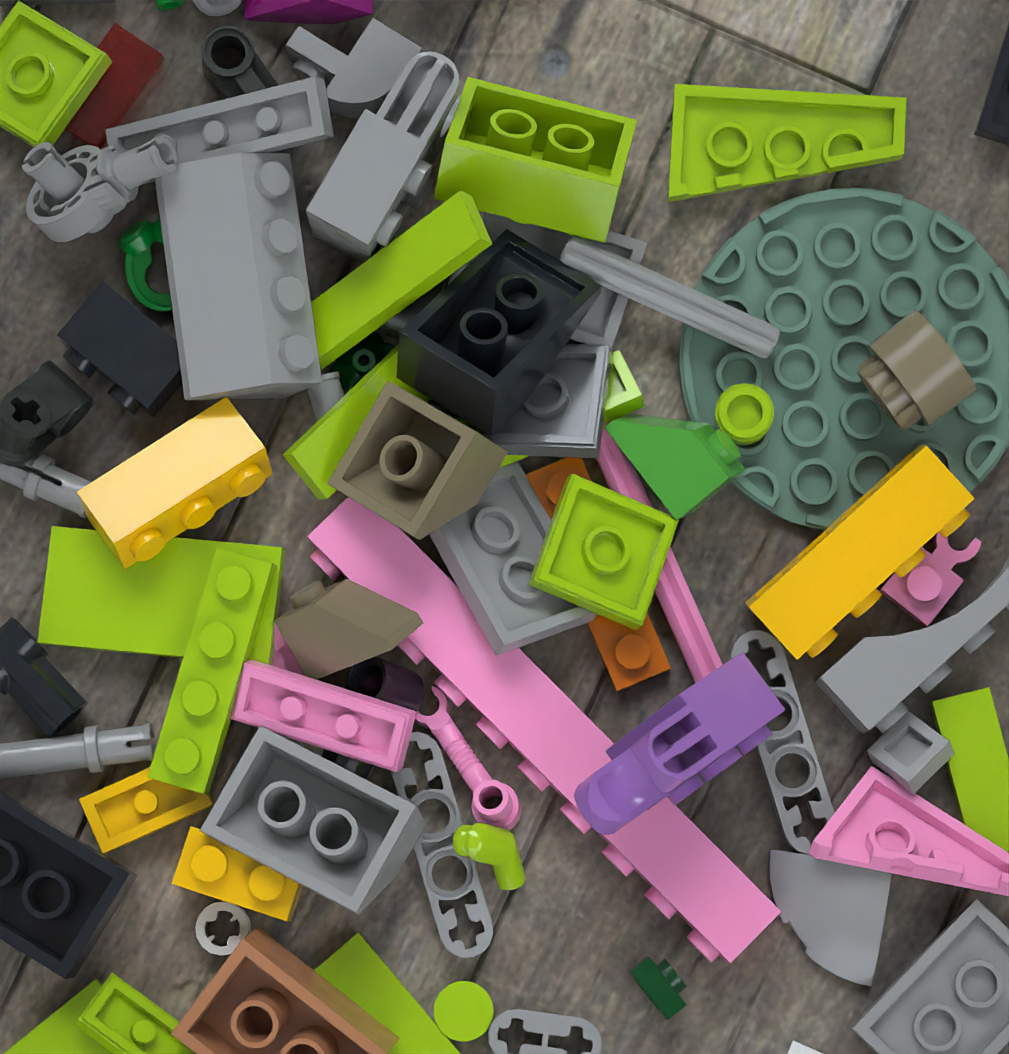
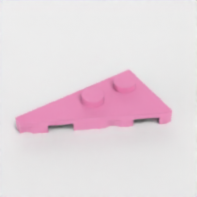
[808,766,1009,896]

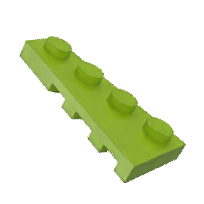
[667,84,907,202]

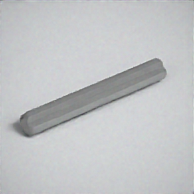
[559,236,780,358]

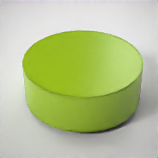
[714,383,774,445]
[434,981,494,1042]

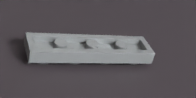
[105,76,334,184]

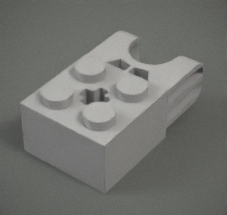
[306,51,460,264]

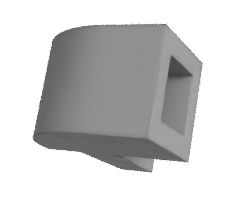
[286,18,422,118]

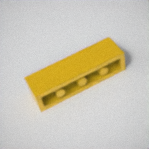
[745,444,975,660]

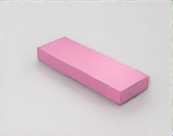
[231,659,417,772]

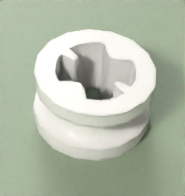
[195,901,251,956]

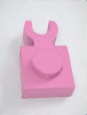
[879,532,981,628]

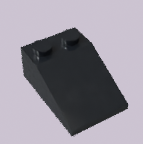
[396,229,602,437]

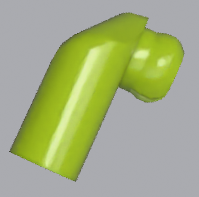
[452,822,526,890]

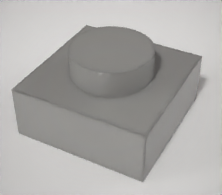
[867,711,955,794]

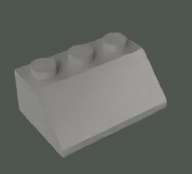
[200,725,427,915]

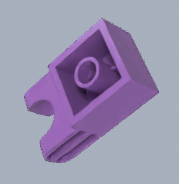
[574,651,785,835]

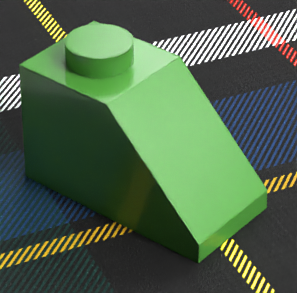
[604,413,746,521]

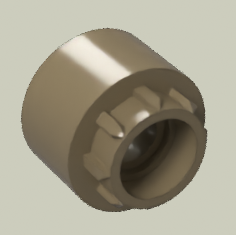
[857,310,977,429]

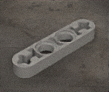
[729,630,834,855]
[391,732,493,958]

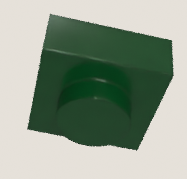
[628,956,687,1020]

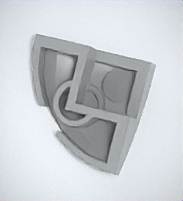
[768,850,892,987]

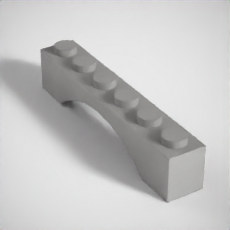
[815,557,1009,735]

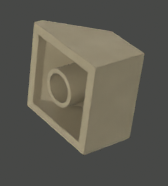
[327,381,508,540]

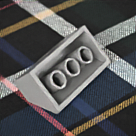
[155,152,322,400]

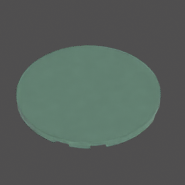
[678,188,1009,532]

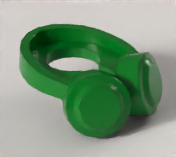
[118,218,172,311]

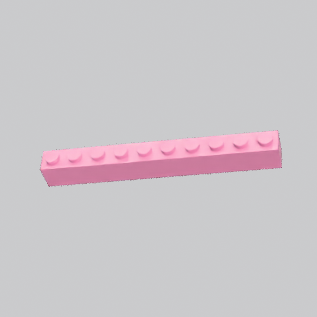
[307,497,781,963]

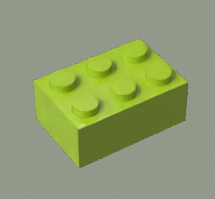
[434,77,637,243]

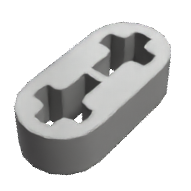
[488,1009,602,1054]

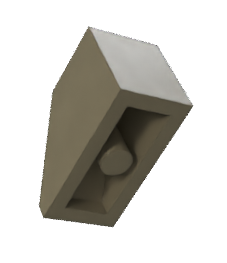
[274,579,424,680]

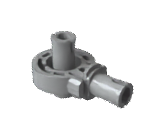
[22,136,178,242]

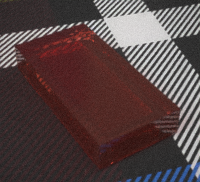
[64,23,164,150]

